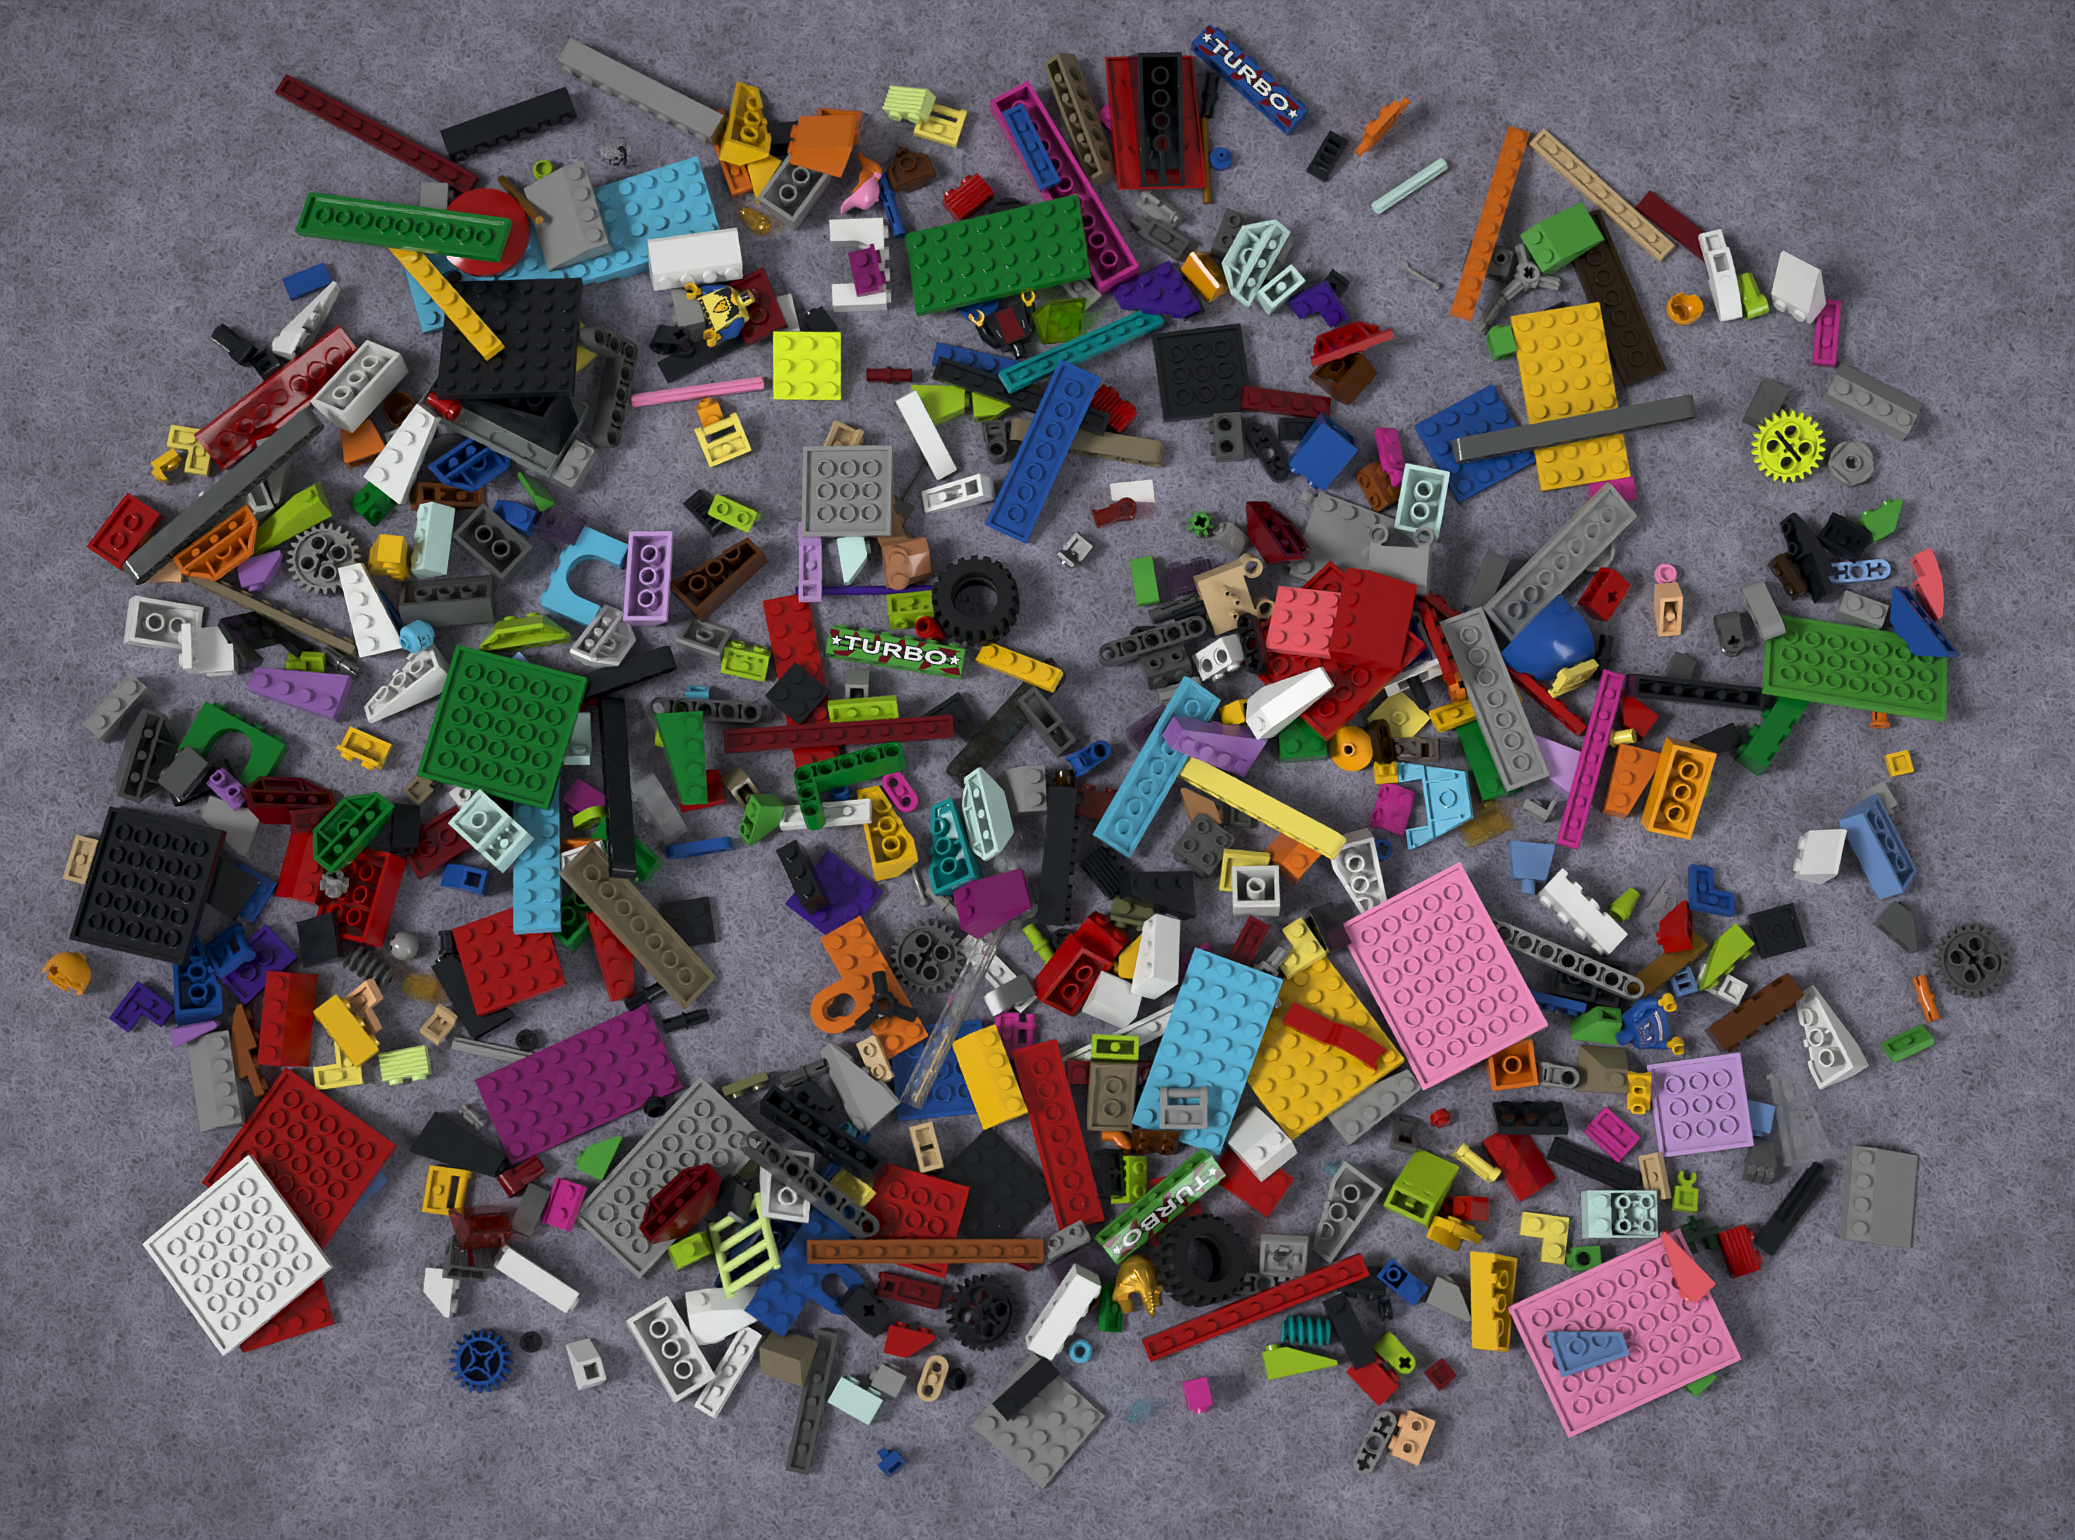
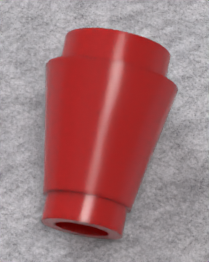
[426,391,462,421]
[915,616,945,642]

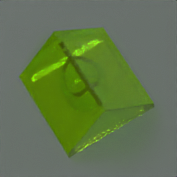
[1032,297,1087,345]

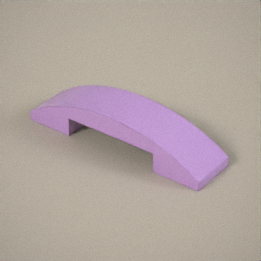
[798,521,822,602]

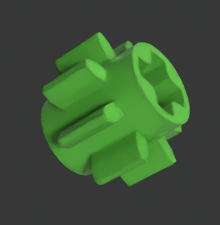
[1186,510,1214,539]

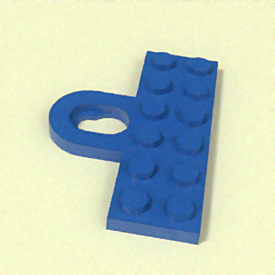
[744,1194,865,1337]

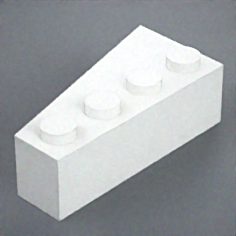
[363,403,441,504]
[338,563,402,658]

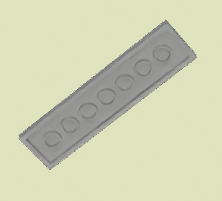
[1482,482,1637,642]
[1438,607,1550,792]

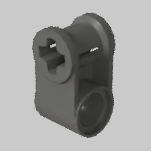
[981,419,1007,465]
[1713,611,1745,657]

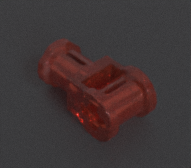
[1091,497,1137,529]

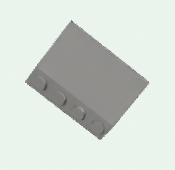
[524,161,613,272]
[1840,1145,1917,1249]

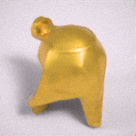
[1112,1254,1165,1317]

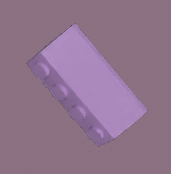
[623,531,674,627]

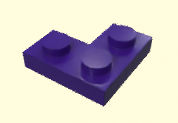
[1288,280,1350,328]
[109,981,175,1033]

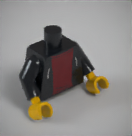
[968,291,1037,360]

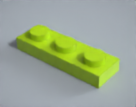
[828,695,899,723]

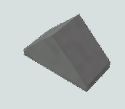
[1389,1114,1419,1154]

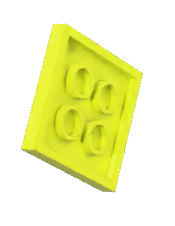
[773,331,841,400]

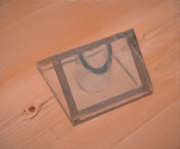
[1639,873,1688,928]
[1247,1217,1298,1265]

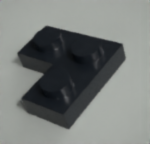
[920,692,984,743]

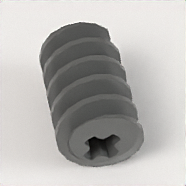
[343,944,395,992]

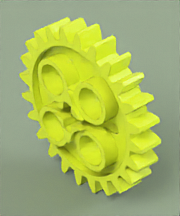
[1751,409,1826,483]

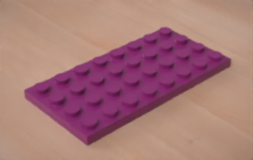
[475,1003,683,1166]

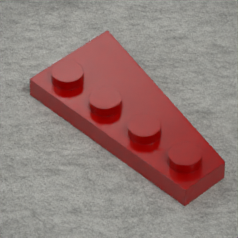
[1418,601,1458,686]
[586,911,634,1002]

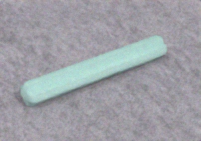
[1371,158,1448,214]

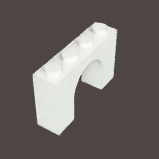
[829,218,891,312]

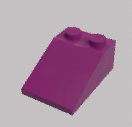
[952,868,1033,940]

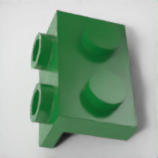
[348,481,397,527]

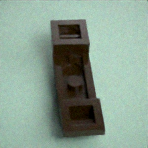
[1350,737,1441,762]

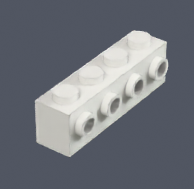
[1025,1263,1101,1360]

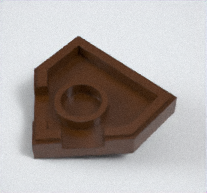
[887,146,937,193]

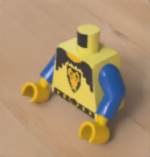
[684,283,755,347]

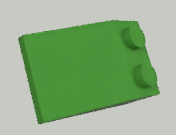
[1520,202,1605,275]

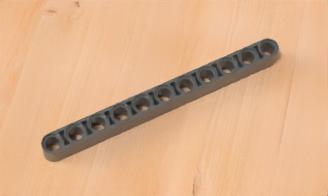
[1451,395,1697,464]
[122,407,324,585]

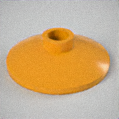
[1329,726,1373,771]

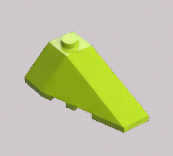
[252,481,332,557]

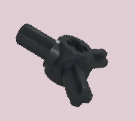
[854,971,918,1032]

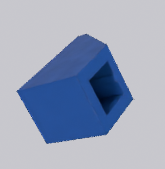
[440,864,491,897]
[1376,1258,1428,1307]

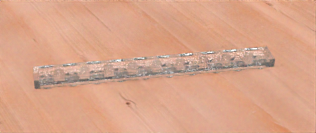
[899,920,1012,1110]

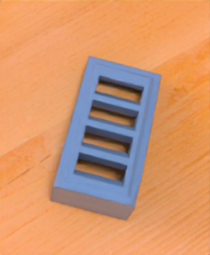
[1661,954,1699,999]

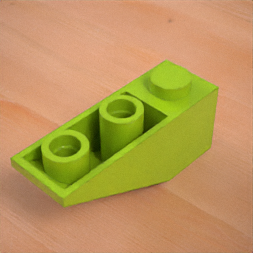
[972,383,1039,423]
[1698,923,1755,992]

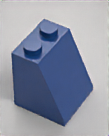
[1288,412,1358,491]

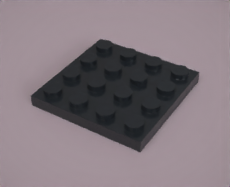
[1151,323,1252,422]
[938,1128,1050,1238]

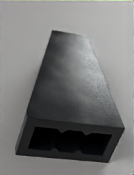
[431,954,515,1040]
[409,1111,508,1178]

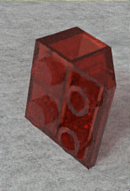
[448,1205,513,1250]

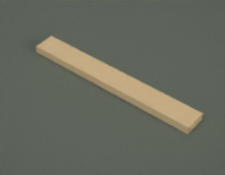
[1528,128,1675,263]

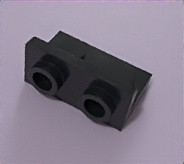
[1337,1266,1387,1301]

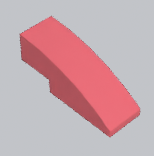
[1910,548,1944,622]

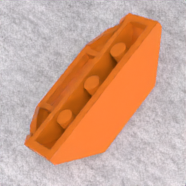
[173,504,258,581]

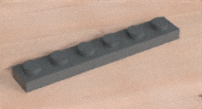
[785,1329,839,1475]

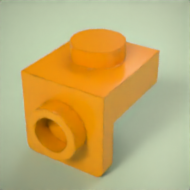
[695,397,724,428]

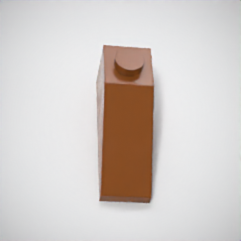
[409,482,484,511]

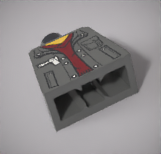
[442,1226,493,1282]

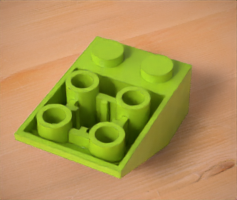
[1383,1148,1460,1230]

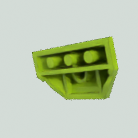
[479,612,573,654]

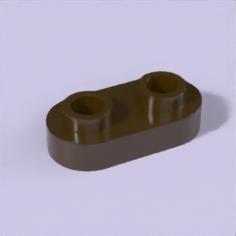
[1368,719,1395,765]

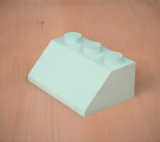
[1394,463,1450,542]
[411,502,455,579]

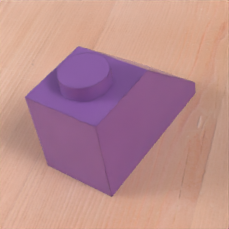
[237,550,285,593]

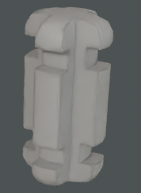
[459,1103,486,1130]

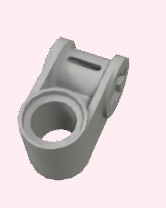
[1535,1062,1579,1090]

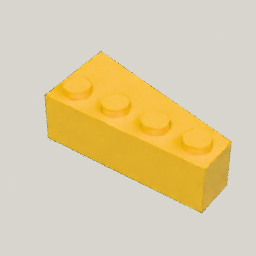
[1470,1251,1517,1353]

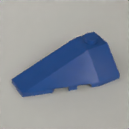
[173,935,223,1026]

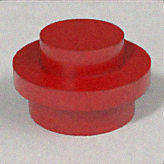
[1429,1108,1452,1129]

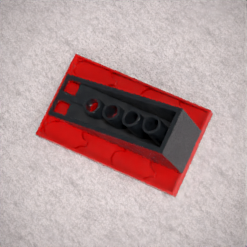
[1104,52,1207,190]

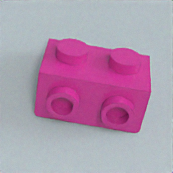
[1370,784,1416,836]

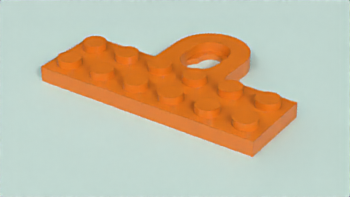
[810,916,929,1060]

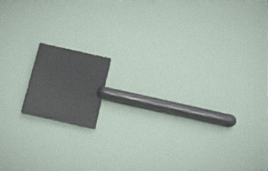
[893,460,928,528]

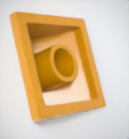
[1181,251,1230,303]

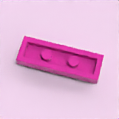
[1811,299,1841,368]

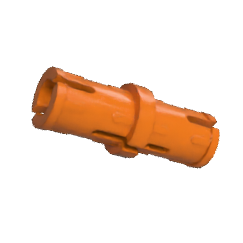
[1911,974,1941,1022]

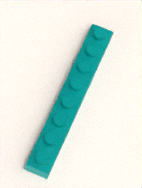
[998,310,1164,394]

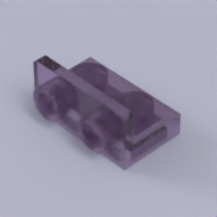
[1125,703,1166,752]

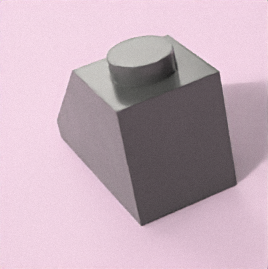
[1873,900,1917,954]

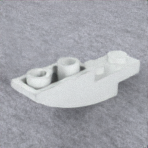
[1698,229,1743,323]

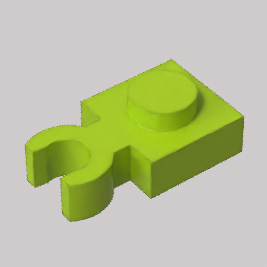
[1672,1170,1699,1214]

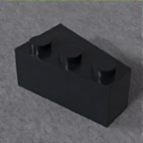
[1118,871,1196,921]

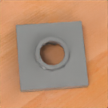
[1259,1234,1308,1276]

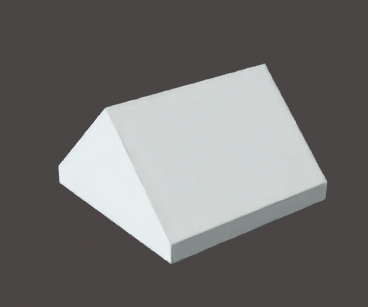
[1082,970,1142,1029]

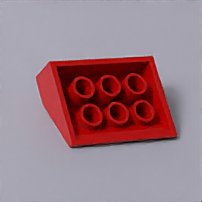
[1328,568,1418,670]
[317,848,407,949]

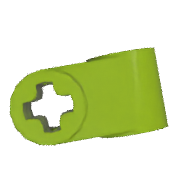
[1372,1331,1416,1375]

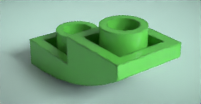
[1130,556,1160,607]

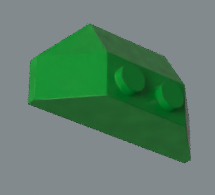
[313,792,395,874]

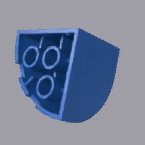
[1501,594,1595,680]

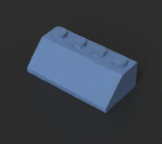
[1839,793,1918,899]

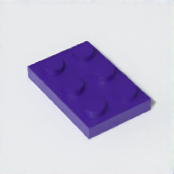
[214,924,298,1006]

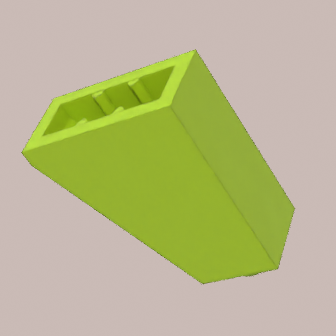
[910,385,970,434]

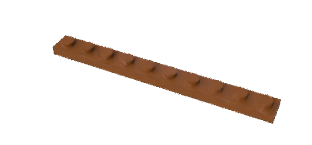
[807,1238,1044,1264]

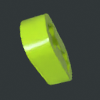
[572,806,605,830]

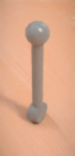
[1399,261,1440,291]
[910,865,929,907]

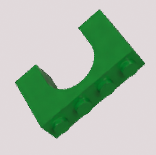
[178,702,289,787]

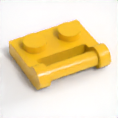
[422,1165,472,1218]

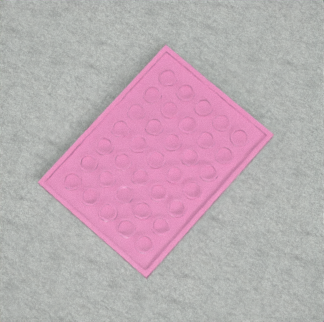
[1343,862,1549,1091]
[1507,1228,1741,1438]

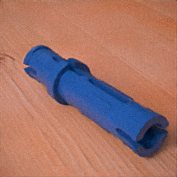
[878,172,907,239]

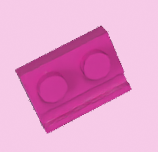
[1582,1106,1641,1163]
[540,1177,587,1232]

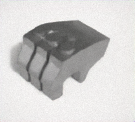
[1743,1138,1776,1185]

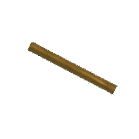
[1199,117,1212,205]
[498,175,543,224]

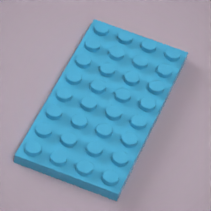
[1132,947,1283,1155]

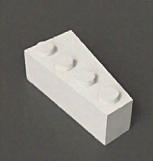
[1537,868,1628,957]

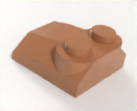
[881,536,931,590]

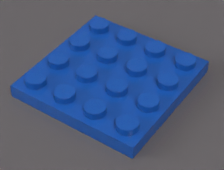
[1414,384,1536,504]
[892,1019,982,1122]

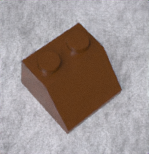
[1309,352,1378,406]

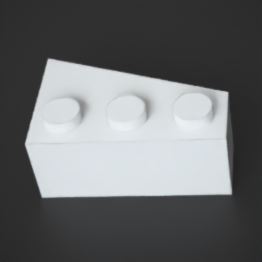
[1130,914,1180,1000]

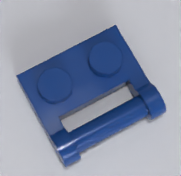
[204,923,256,979]

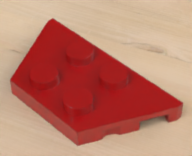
[1310,321,1394,367]

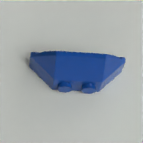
[428,438,510,493]
[1890,586,1960,658]

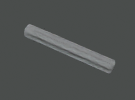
[452,1036,534,1063]

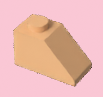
[1654,582,1683,637]

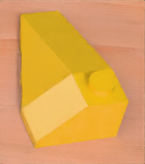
[719,81,771,166]
[856,785,918,881]

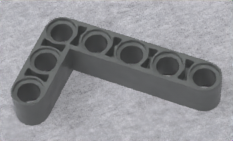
[578,326,638,448]

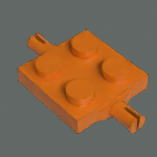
[1354,97,1411,157]

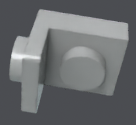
[1519,799,1557,823]

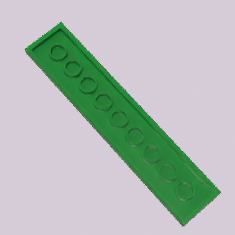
[295,192,513,263]

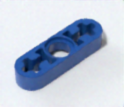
[665,837,733,860]

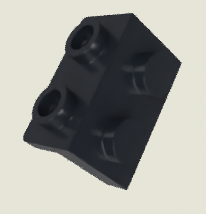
[1817,512,1872,564]

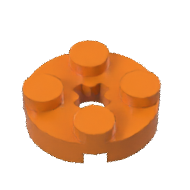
[1440,656,1466,702]

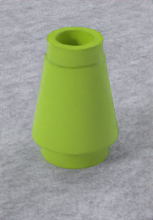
[1608,888,1640,922]

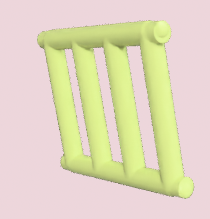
[708,1192,781,1299]

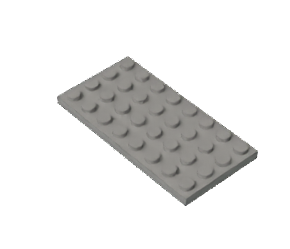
[576,1076,758,1279]

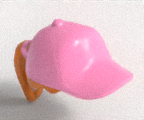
[841,152,883,215]

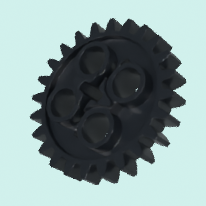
[945,1274,1020,1352]

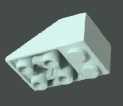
[1581,1190,1658,1239]

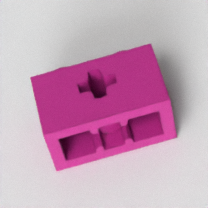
[1181,1377,1213,1414]

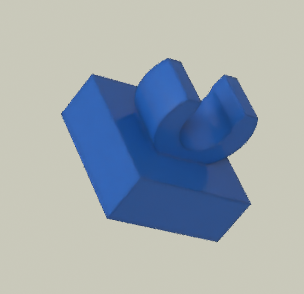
[877,1447,907,1478]

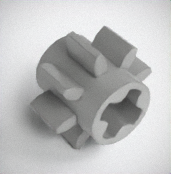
[320,870,349,898]

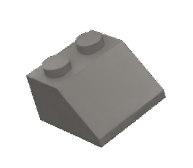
[999,765,1047,817]

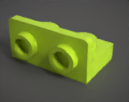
[708,494,762,532]
[887,590,935,630]
[720,640,772,682]
[1111,1156,1147,1204]

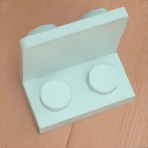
[563,712,592,765]

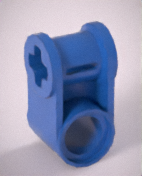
[1065,740,1111,778]

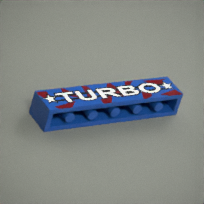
[1191,24,1308,136]

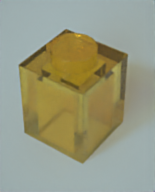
[403,973,441,1005]

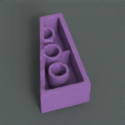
[247,667,354,723]
[1162,716,1267,777]

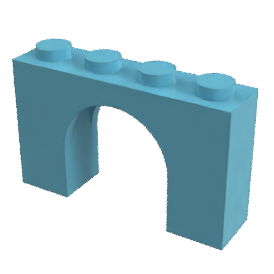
[540,523,628,628]

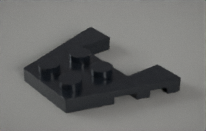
[218,611,314,670]

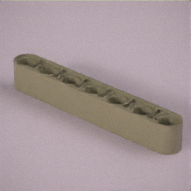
[1008,418,1165,467]

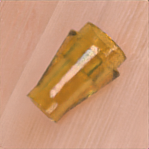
[739,206,772,236]

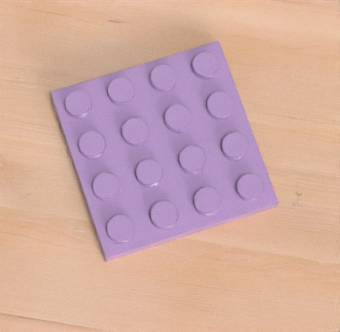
[1647,1053,1755,1158]

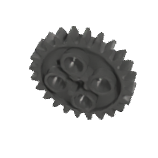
[890,919,966,994]
[1933,924,2010,999]

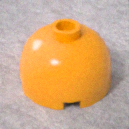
[42,951,92,995]

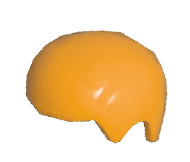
[1666,292,1704,326]

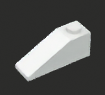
[921,474,996,514]

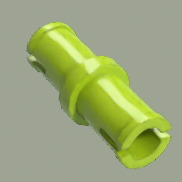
[1022,922,1055,964]

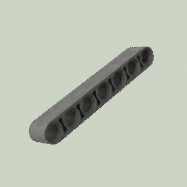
[740,1130,879,1239]

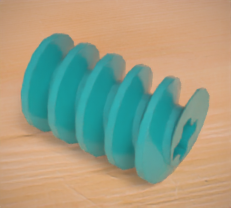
[1281,1314,1331,1348]

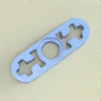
[1829,559,1891,585]

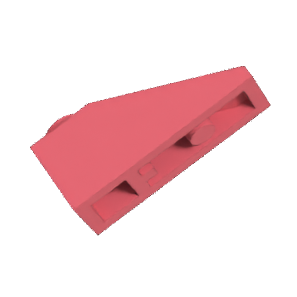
[1659,1231,1716,1304]

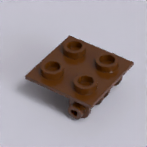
[1131,1129,1180,1156]

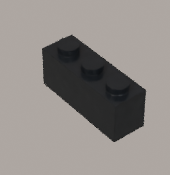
[776,839,831,915]

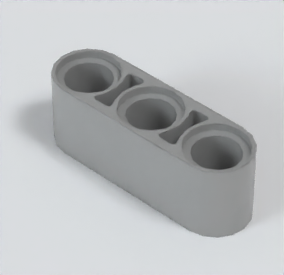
[1740,580,1786,641]

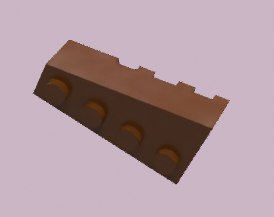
[670,537,768,623]
[1705,973,1804,1053]

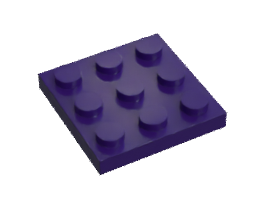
[785,850,883,935]

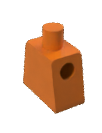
[340,419,385,469]

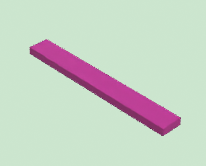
[1555,669,1626,850]

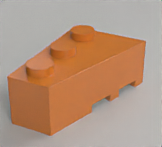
[1601,743,1661,819]

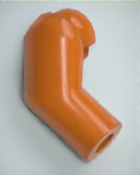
[1101,1131,1132,1155]

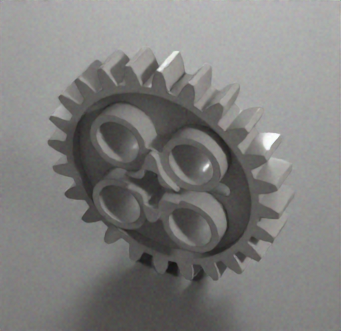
[287,523,362,597]

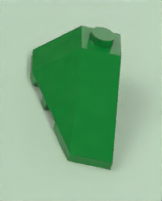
[1455,720,1523,804]

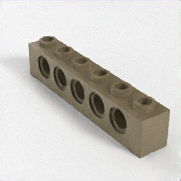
[1043,53,1116,184]

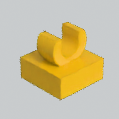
[1373,761,1398,786]

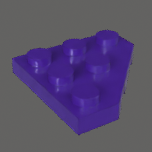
[1110,260,1200,319]

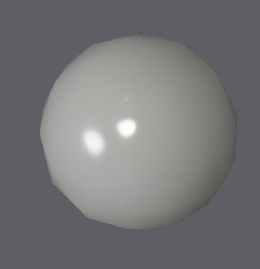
[389,931,419,960]

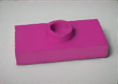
[1588,476,1637,501]

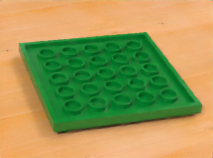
[417,645,589,811]

